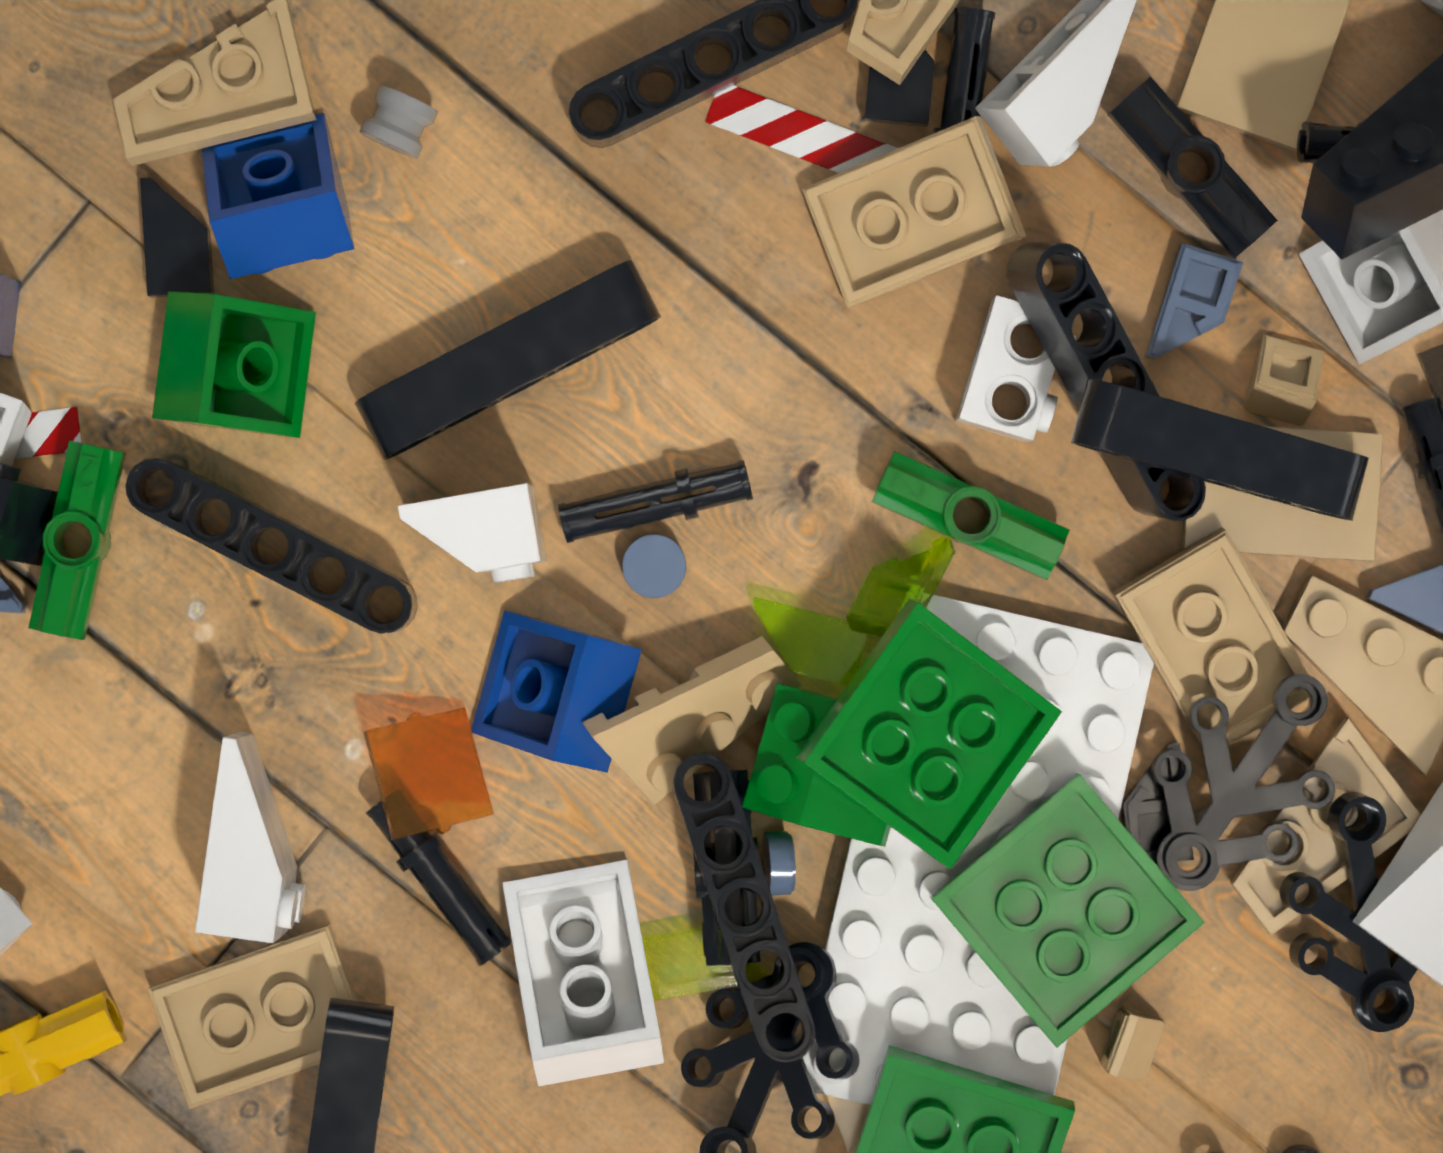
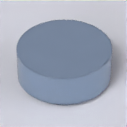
[622,534,686,598]
[762,831,796,896]

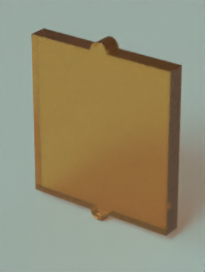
[363,707,494,840]

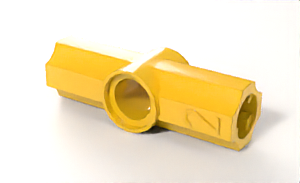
[0,990,127,1096]

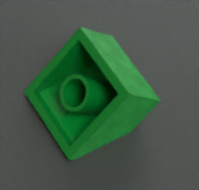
[152,291,316,438]
[742,683,891,847]

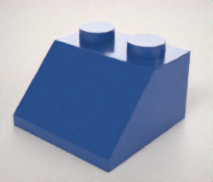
[202,113,354,279]
[471,610,642,773]

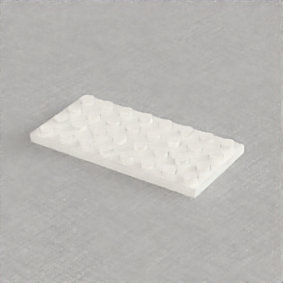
[803,589,1154,1105]

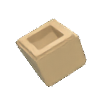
[1244,335,1325,425]
[1100,1006,1164,1081]

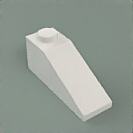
[975,0,1136,167]

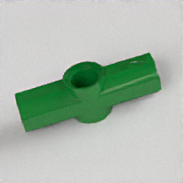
[28,440,126,640]
[871,451,1070,580]

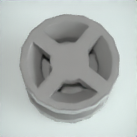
[359,85,438,159]

